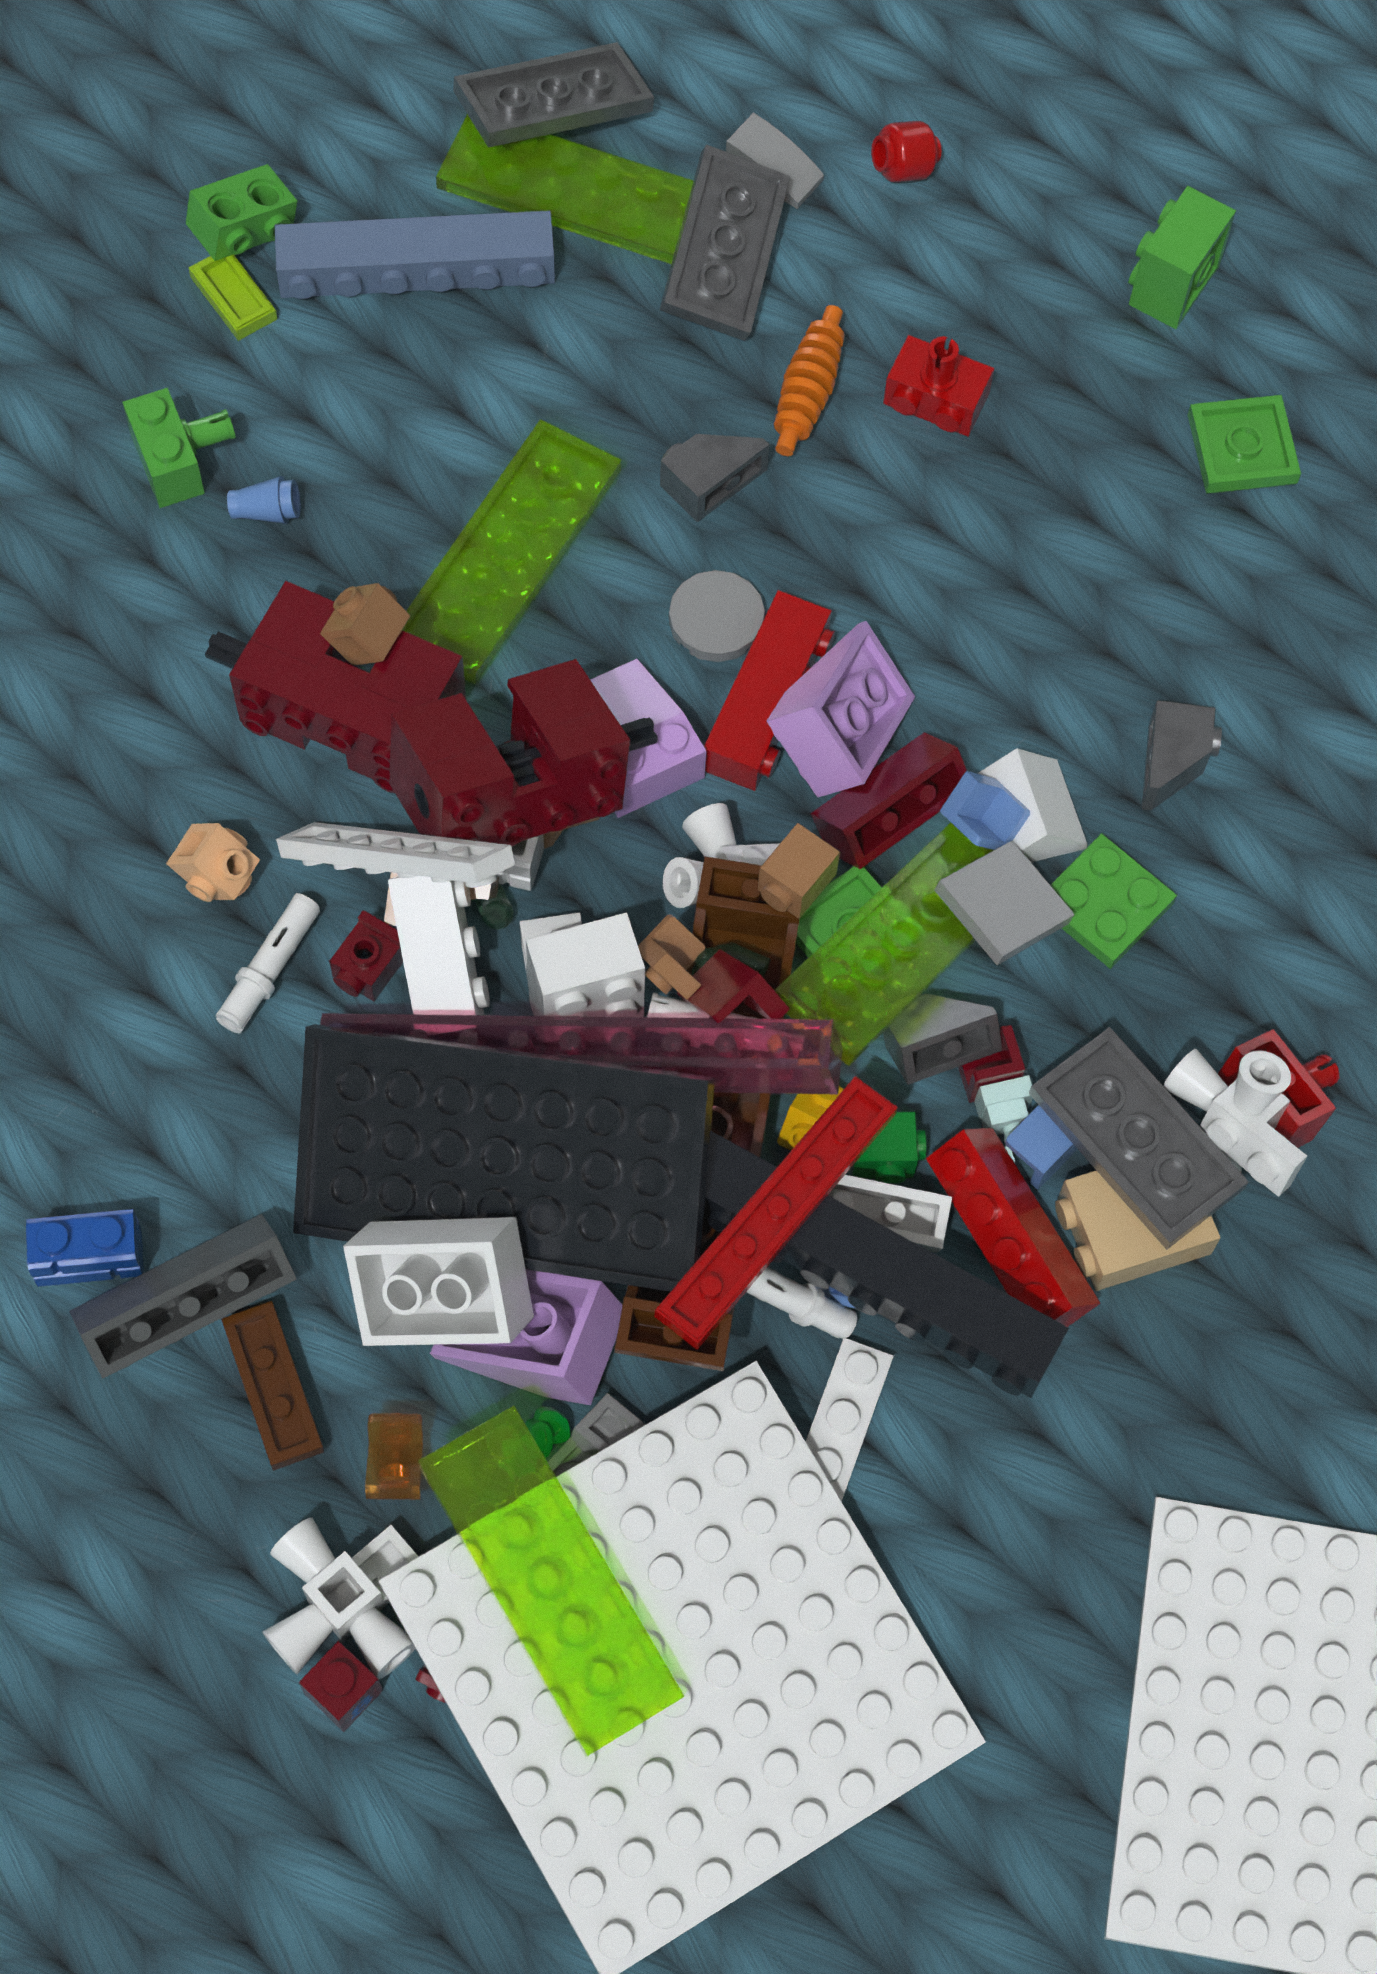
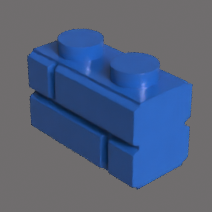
[26,1209,144,1287]

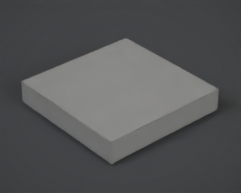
[934,841,1075,965]

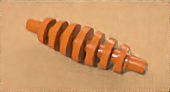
[774,305,845,456]

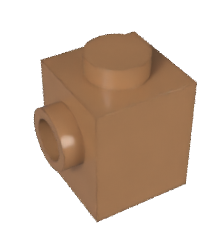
[320,583,410,666]
[758,823,840,919]

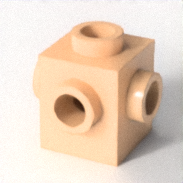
[166,823,260,902]

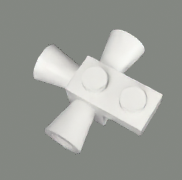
[663,803,780,908]
[1163,1049,1307,1197]
[262,1518,419,1679]

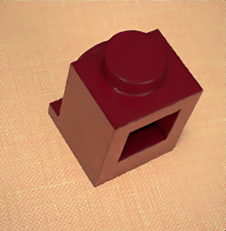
[329,910,403,1002]

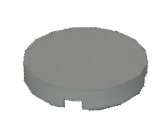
[669,570,765,662]

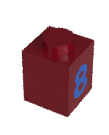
[298,1641,383,1732]

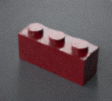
[811,732,967,869]

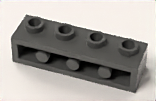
[69,1214,297,1379]

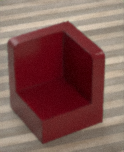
[958,1024,1025,1103]

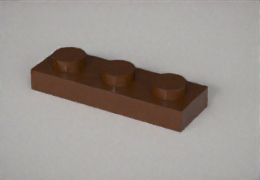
[221,1301,324,1471]

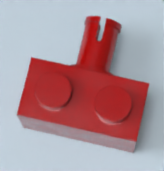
[883,335,994,437]
[1218,1029,1339,1148]

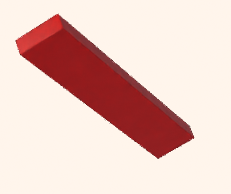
[654,1076,898,1350]

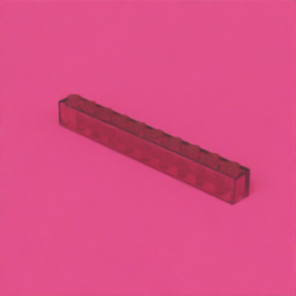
[320,1013,842,1094]

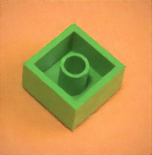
[1128,185,1236,329]

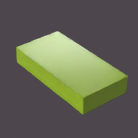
[189,254,278,341]

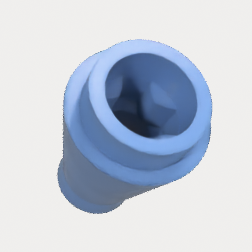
[227,476,301,524]

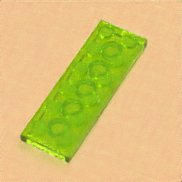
[436,114,693,264]
[402,419,621,684]
[775,822,993,1066]
[417,1405,685,1757]

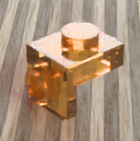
[365,1413,424,1500]

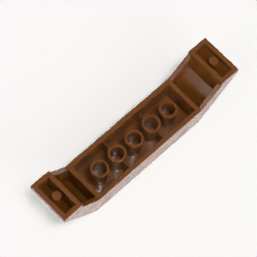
[615,856,800,1371]

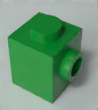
[851,1112,926,1185]

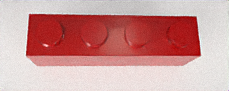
[704,590,835,791]
[926,1128,1100,1327]

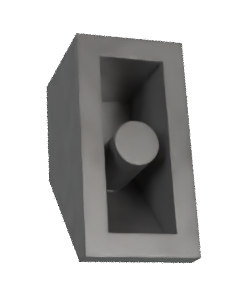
[660,434,769,522]
[1142,700,1222,810]
[879,994,1002,1085]

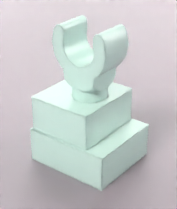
[974,1075,1033,1163]

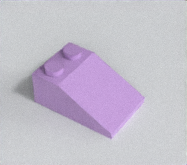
[766,621,915,798]
[591,659,706,818]
[430,1269,623,1406]

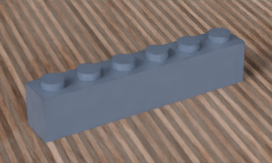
[275,210,555,299]

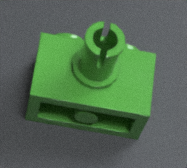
[122,387,236,508]

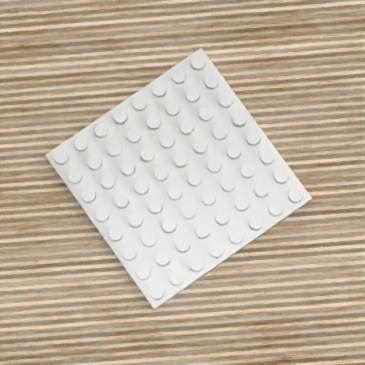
[378,1361,986,1974]
[1104,1497,1377,1974]

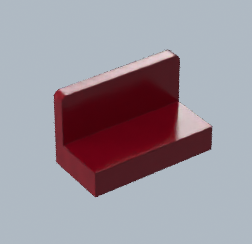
[677,949,790,1023]

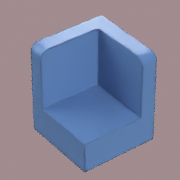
[940,771,1030,850]
[1005,1105,1077,1190]

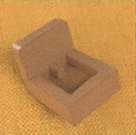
[638,914,705,1000]

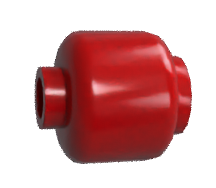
[871,121,942,183]

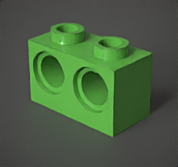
[186,164,297,261]

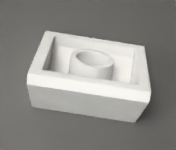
[977,748,1088,862]

